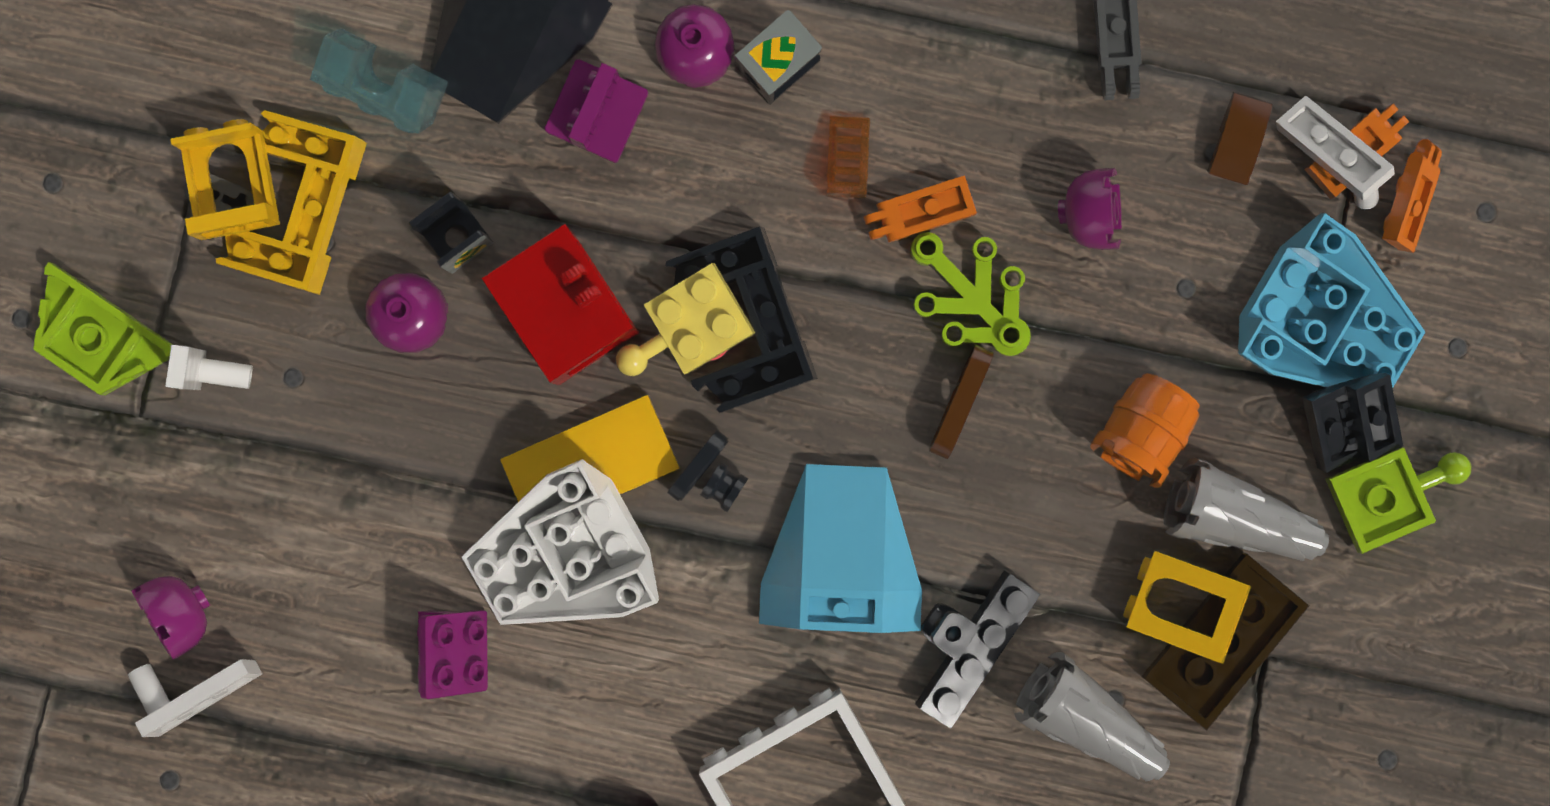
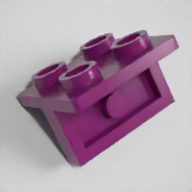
[545,59,649,163]
[417,610,488,699]

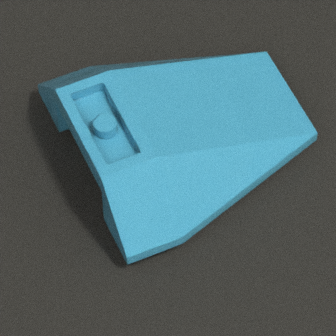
[1238,213,1425,387]
[759,464,922,633]

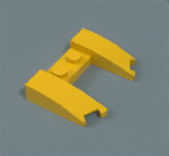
[215,110,367,295]

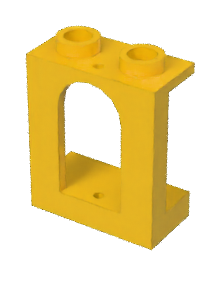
[170,119,280,241]
[1123,551,1251,663]

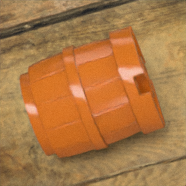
[1090,373,1200,488]

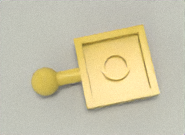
[616,263,755,376]

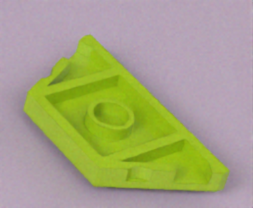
[33,262,173,396]

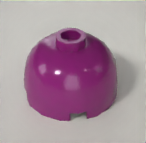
[654,4,735,88]
[1058,168,1122,250]
[365,273,448,353]
[131,576,210,660]

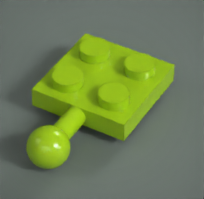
[1325,447,1471,554]

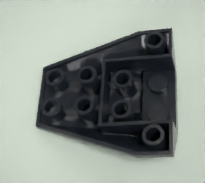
[428,0,613,124]

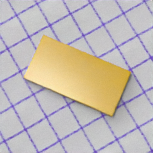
[500,395,680,502]

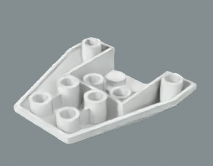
[462,459,659,625]

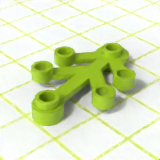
[910,232,1031,356]

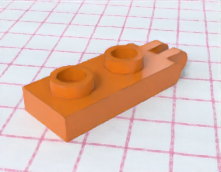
[1304,103,1409,199]
[1382,139,1442,253]
[863,175,977,243]

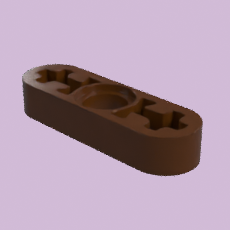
[929,344,994,459]

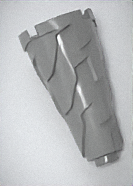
[1164,457,1329,561]
[1014,652,1170,781]

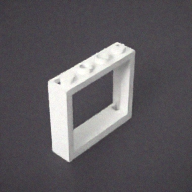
[699,688,906,806]

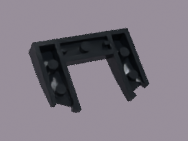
[662,226,818,413]

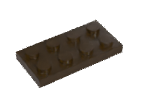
[1141,553,1310,731]

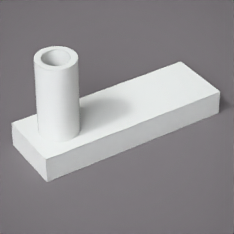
[1276,96,1395,209]
[165,345,253,390]
[128,659,262,737]

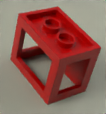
[481,224,639,385]

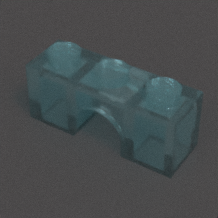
[310,28,448,134]

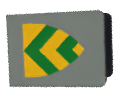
[735,10,822,105]
[408,192,494,274]

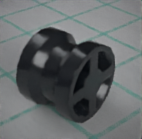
[700,462,748,512]

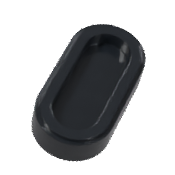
[667,430,729,501]

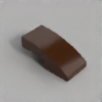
[1207,92,1273,185]

